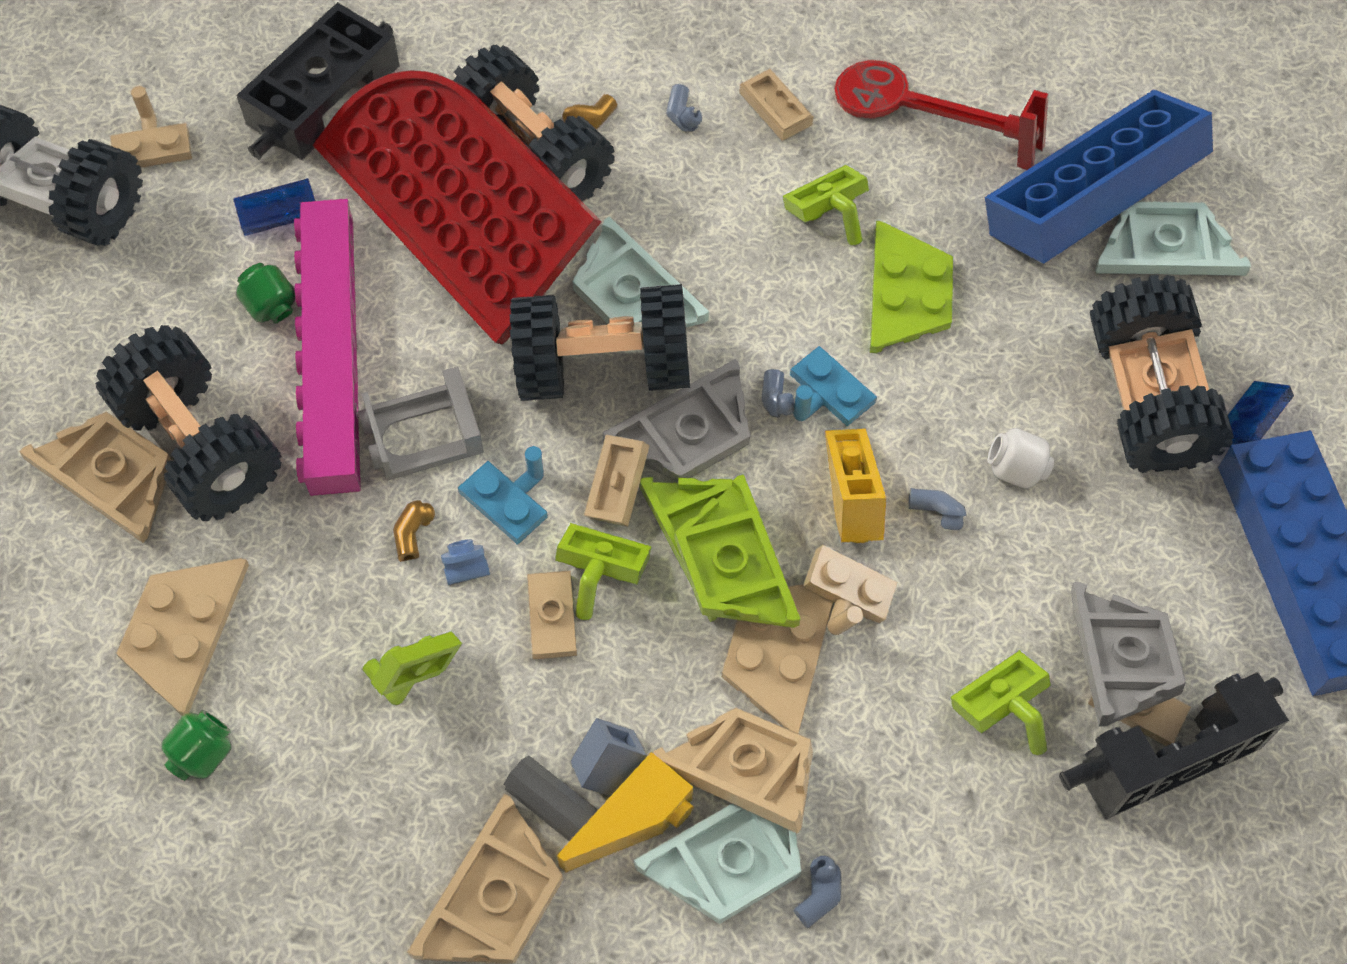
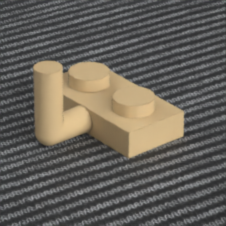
[110,86,192,168]
[803,545,898,635]

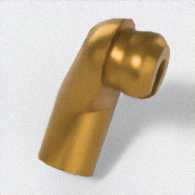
[562,94,617,129]
[393,500,435,562]

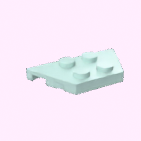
[1095,202,1251,276]
[572,217,709,327]
[634,804,801,924]

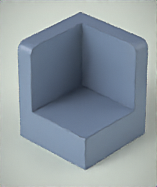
[571,718,647,796]

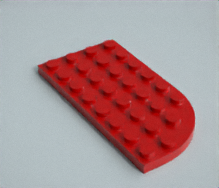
[313,70,602,345]

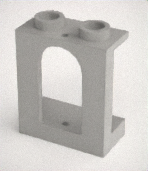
[358,366,484,481]

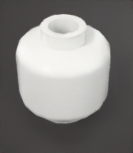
[988,428,1054,489]

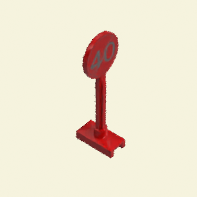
[834,60,1049,170]

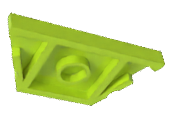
[870,221,953,353]
[675,474,801,628]
[639,477,732,622]

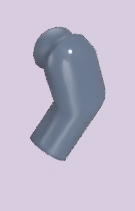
[762,369,795,418]

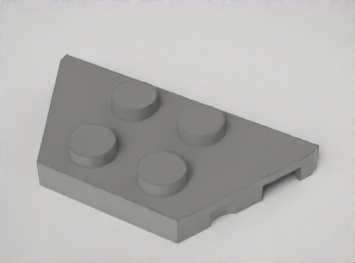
[602,359,750,483]
[1071,582,1186,727]

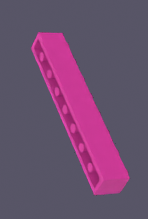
[294,198,361,496]

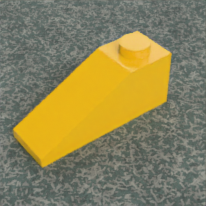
[825,428,886,543]
[557,752,694,872]

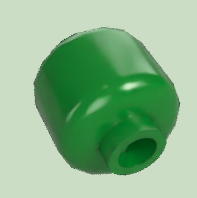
[236,263,296,324]
[161,710,232,781]

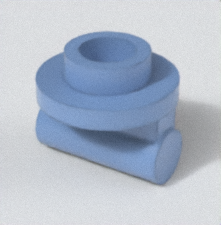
[441,539,490,585]

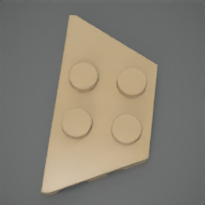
[19,411,171,543]
[116,558,249,716]
[722,584,833,734]
[653,708,813,834]
[407,793,563,964]

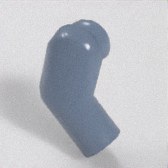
[666,84,702,132]
[909,488,967,530]
[793,856,841,929]

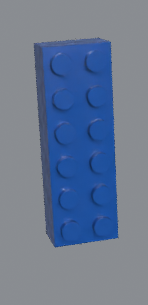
[985,89,1213,264]
[1218,430,1347,697]

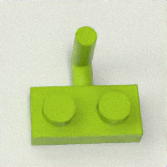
[782,165,869,245]
[555,523,652,620]
[362,631,463,705]
[950,650,1051,755]

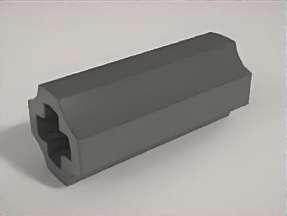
[503,755,598,841]

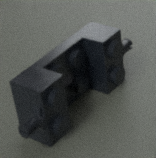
[236,2,400,160]
[1059,672,1289,820]

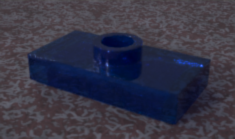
[233,178,316,236]
[1228,381,1294,448]

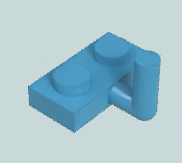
[790,346,877,427]
[458,446,548,545]

